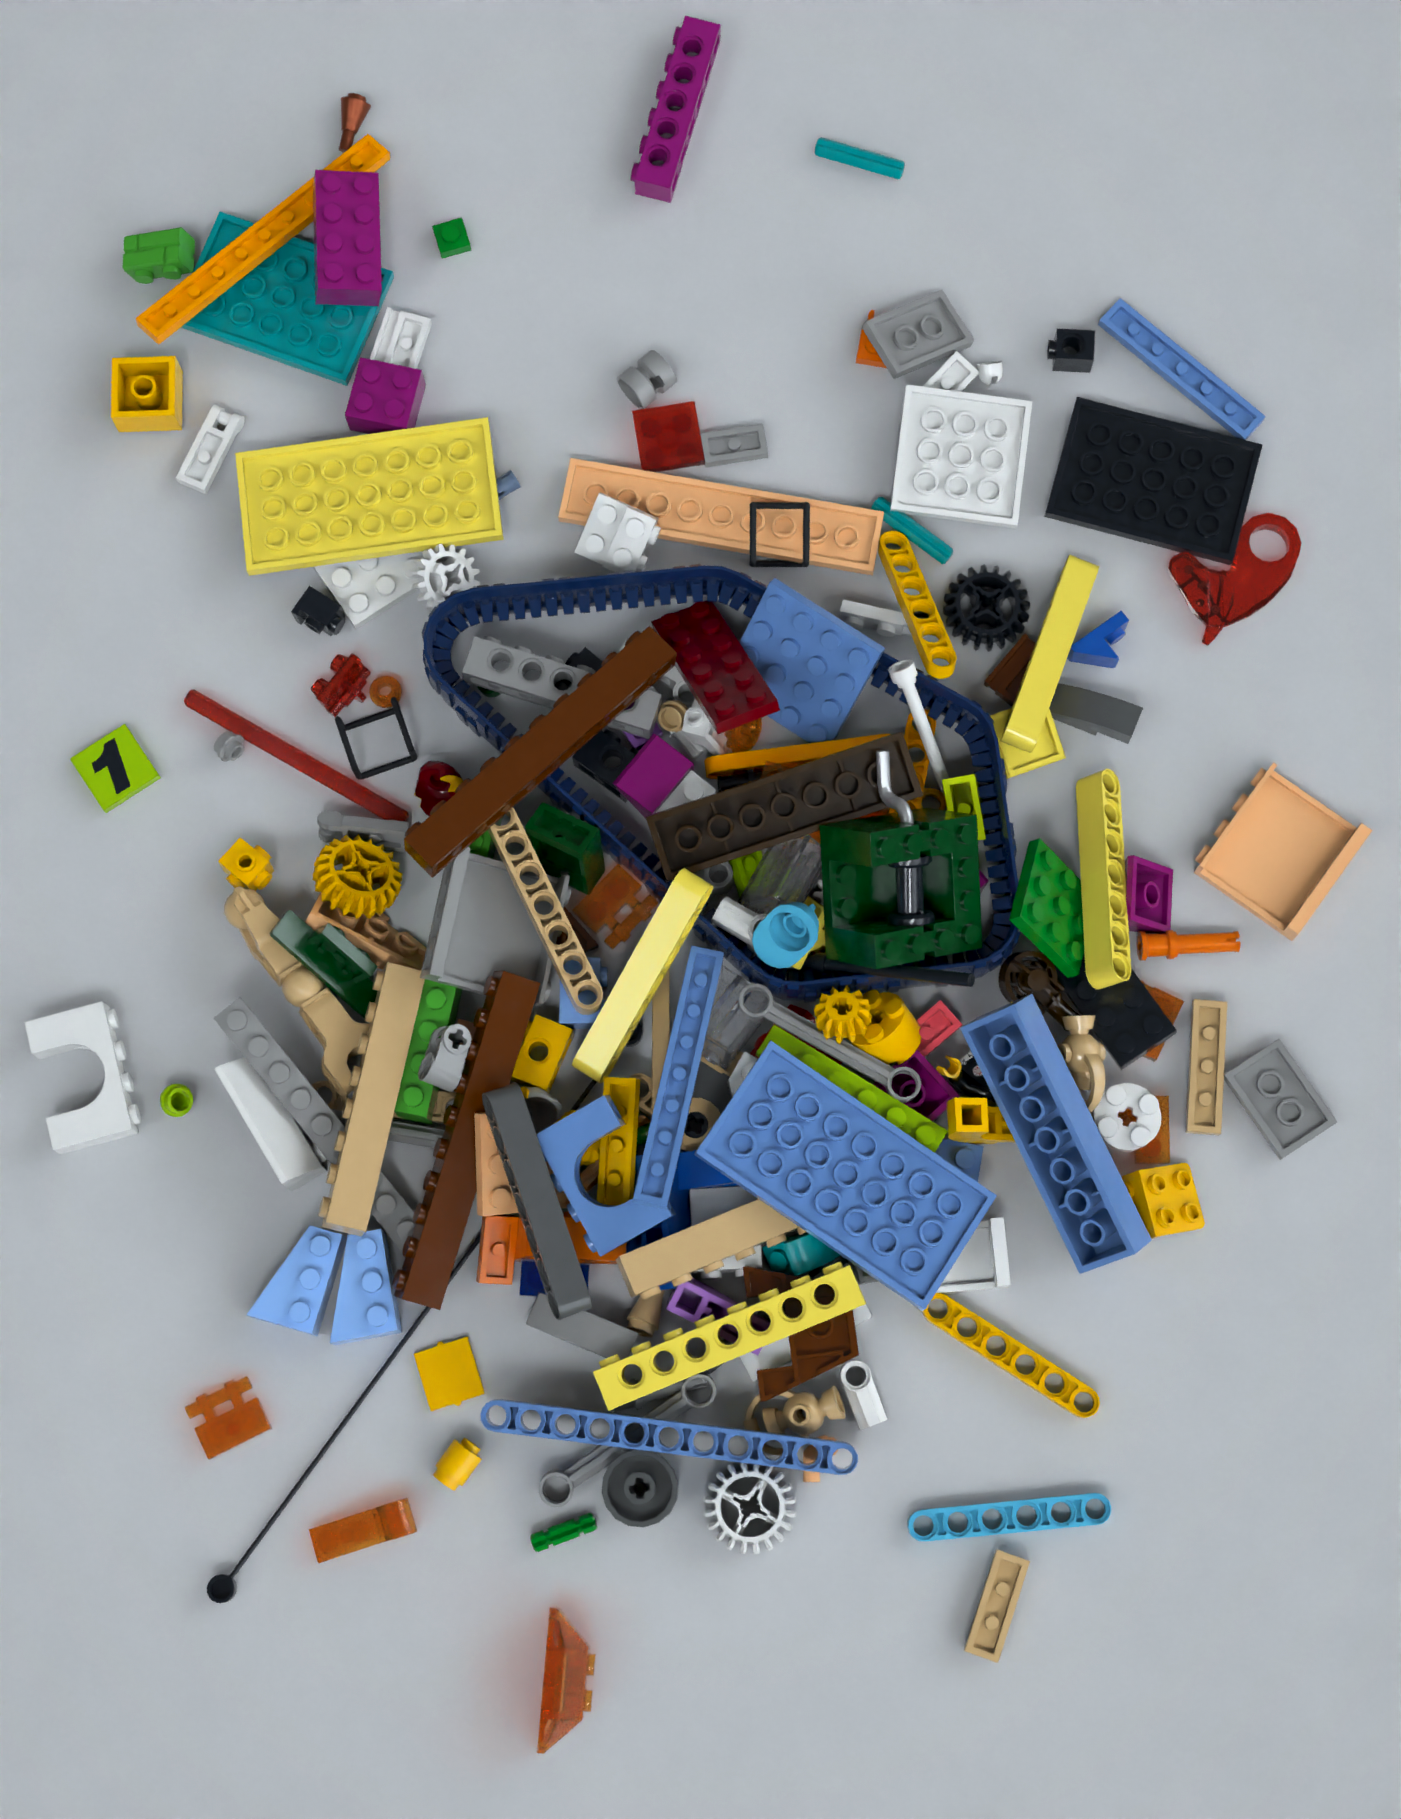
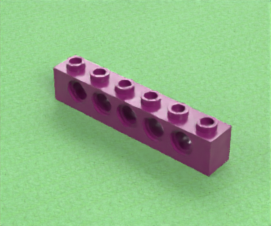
[630,16,721,203]

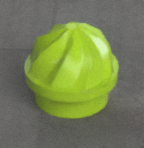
[160,1083,193,1117]

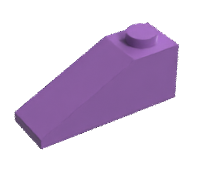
[666,1277,770,1356]

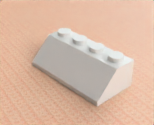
[214,1057,327,1192]

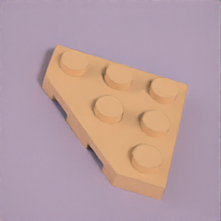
[474,1112,570,1217]

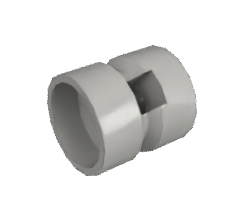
[617,350,677,410]

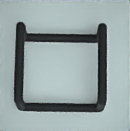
[749,502,810,567]
[335,697,417,780]

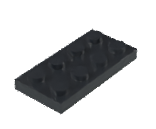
[1054,952,1177,1070]

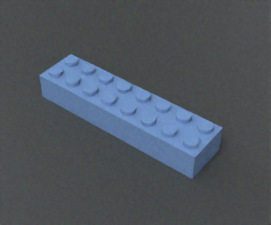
[960,994,1152,1274]

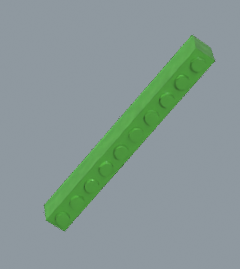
[394,817,503,1124]

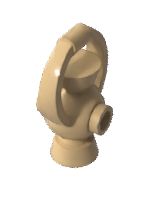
[1057,1015,1106,1113]
[743,1385,845,1455]

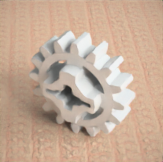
[411,544,481,610]

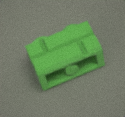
[122,227,195,284]

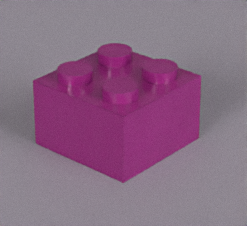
[345,357,426,434]

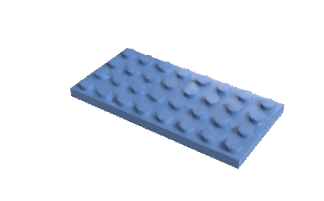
[694,1041,997,1311]

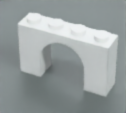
[24,1001,141,1154]

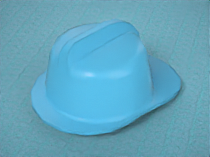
[752,902,819,969]

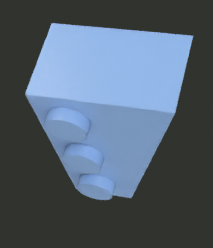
[247,1225,347,1337]
[330,1229,402,1346]

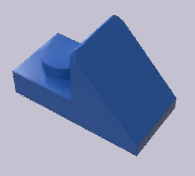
[1067,610,1129,668]

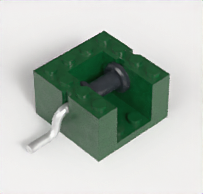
[819,750,982,969]

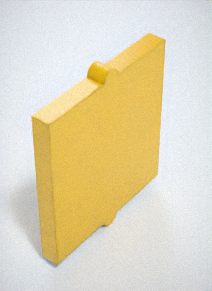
[414,1337,485,1412]

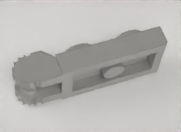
[317,810,409,853]

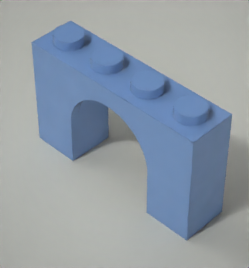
[536,1095,676,1257]

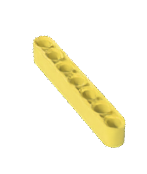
[1000,555,1100,753]
[1076,769,1131,990]
[572,868,713,1084]

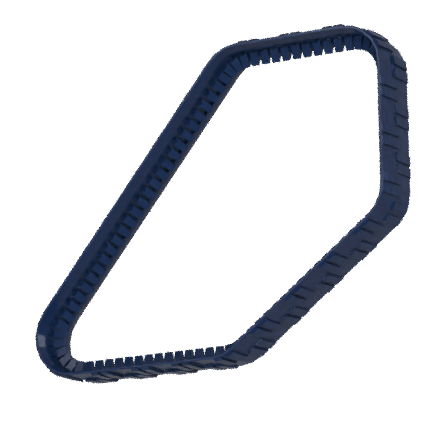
[422,564,1021,1003]

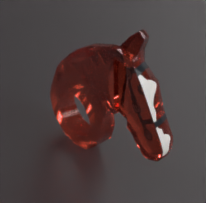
[1167,513,1302,646]

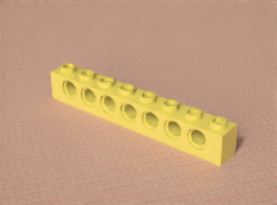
[593,1261,866,1411]

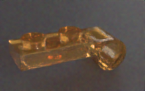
[309,1498,418,1563]

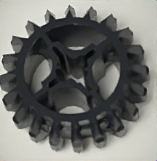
[943,564,1030,652]

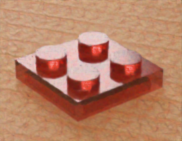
[632,401,705,472]

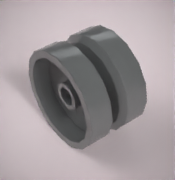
[602,1450,679,1527]

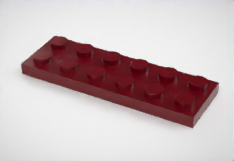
[651,600,780,734]

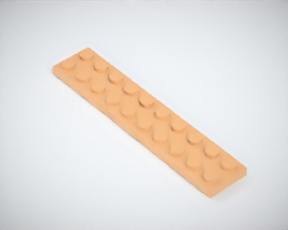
[558,458,884,576]

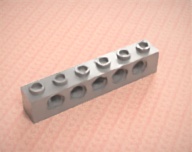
[462,636,662,739]

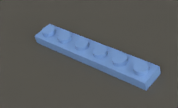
[1098,298,1266,440]

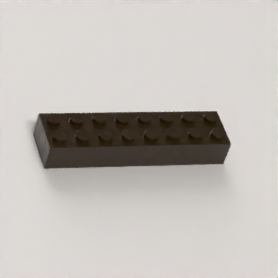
[646,732,923,881]

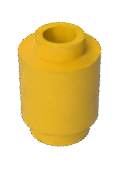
[433,1437,482,1491]

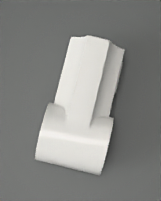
[711,896,768,953]
[839,1360,888,1430]

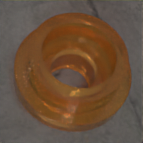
[369,676,402,708]

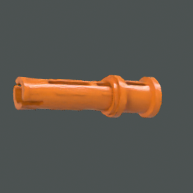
[1136,930,1240,961]

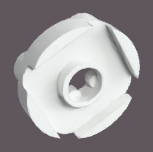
[1092,1083,1162,1152]

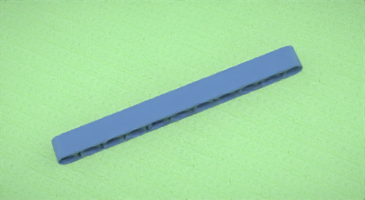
[480,1399,858,1475]

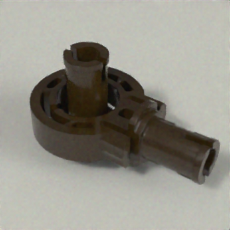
[998,951,1080,1031]

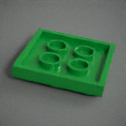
[1009,838,1084,978]

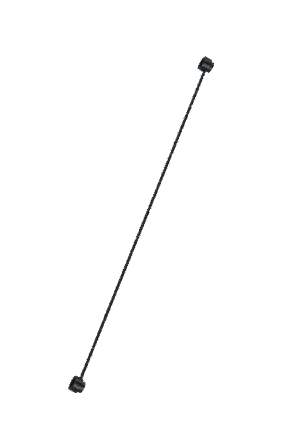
[207,1023,643,1603]

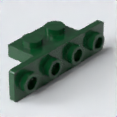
[270,910,378,1019]

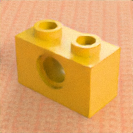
[511,1014,574,1094]

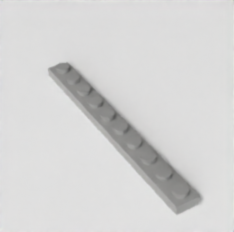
[213,997,416,1252]

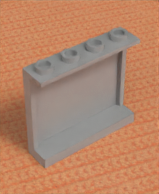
[420,847,571,1007]

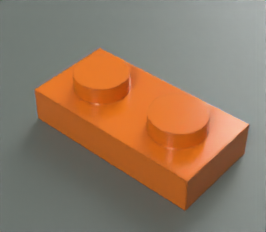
[476,1215,519,1285]

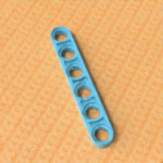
[907,1493,1111,1542]

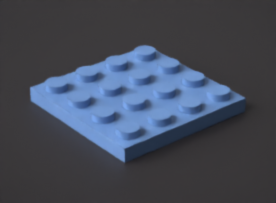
[739,578,885,743]

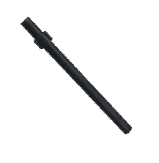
[802,952,975,987]

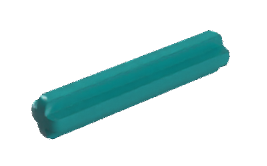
[815,137,905,179]
[871,497,953,564]

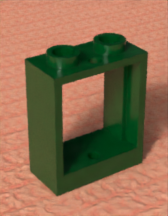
[525,802,605,895]

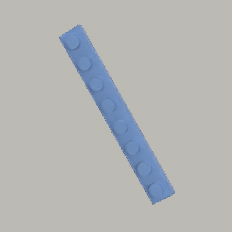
[633,945,724,1210]

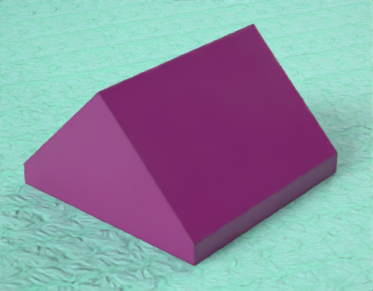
[612,734,694,819]
[1125,855,1173,934]
[872,1050,960,1122]

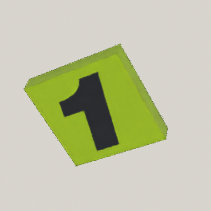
[70,724,161,813]

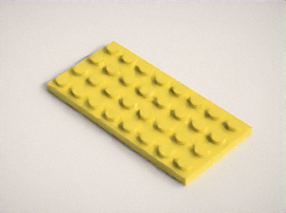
[235,417,504,576]

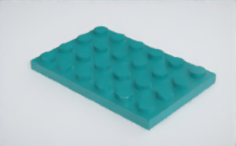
[181,212,394,386]

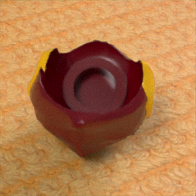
[414,761,463,817]

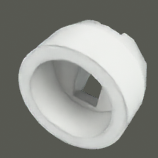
[977,361,1003,385]

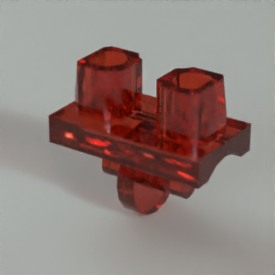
[311,653,371,717]

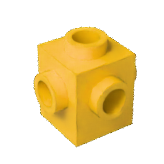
[218,837,274,891]

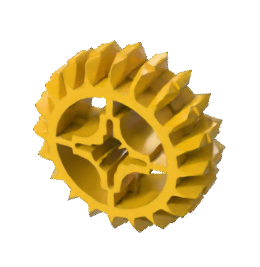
[312,834,402,920]

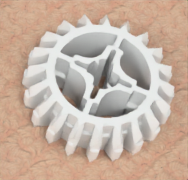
[704,1463,796,1554]

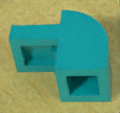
[762,1232,840,1276]

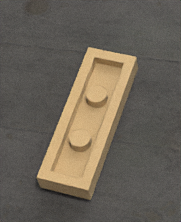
[964,1549,1030,1663]

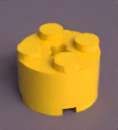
[847,990,921,1065]

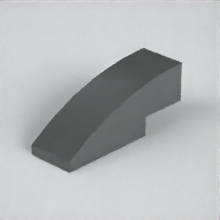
[1049,683,1143,744]

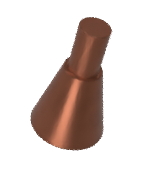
[338,93,371,152]

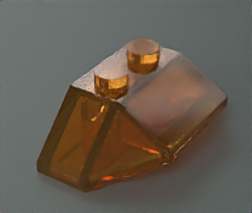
[537,1607,596,1754]

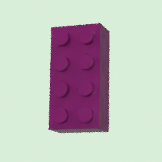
[313,170,382,306]

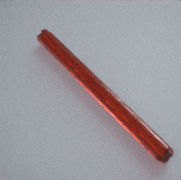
[184,689,409,822]

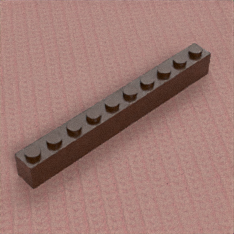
[404,626,677,878]
[392,971,540,1310]

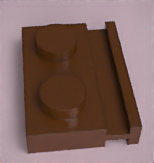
[984,633,1035,706]

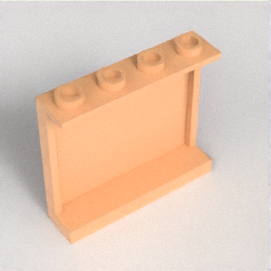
[1194,762,1372,941]

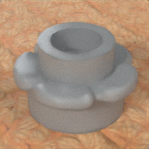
[214,731,244,762]

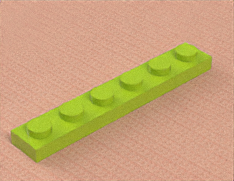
[756,1025,948,1153]

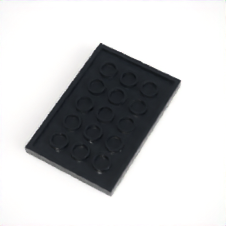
[1044,397,1262,565]

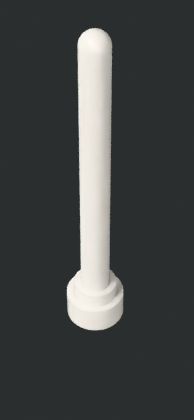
[888,659,949,796]

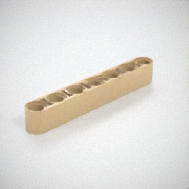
[488,808,603,1015]

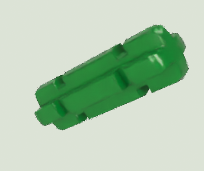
[530,1513,597,1552]

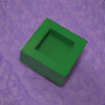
[432,218,471,259]

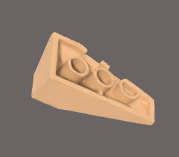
[305,892,426,971]

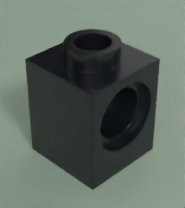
[1047,328,1095,373]

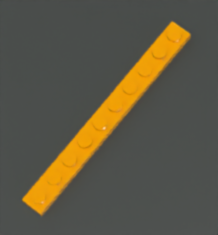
[135,134,390,345]

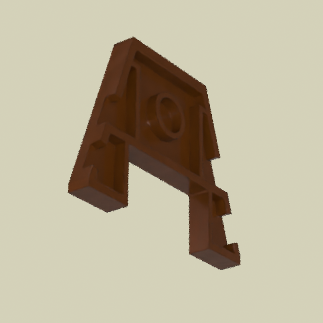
[743,1266,859,1402]

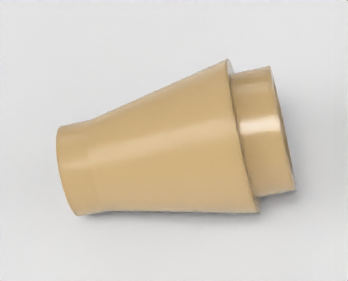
[627,1290,665,1337]

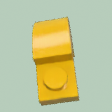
[947,1098,1016,1144]

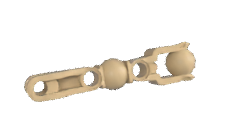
[224,886,369,1096]

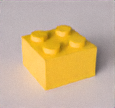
[111,356,183,432]

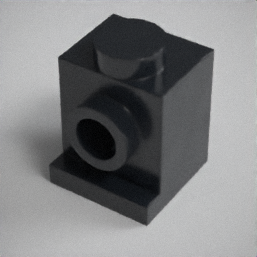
[291,586,346,636]

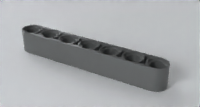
[482,1083,592,1320]

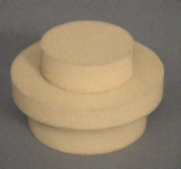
[658,700,688,732]

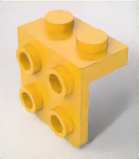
[1121,1163,1205,1239]

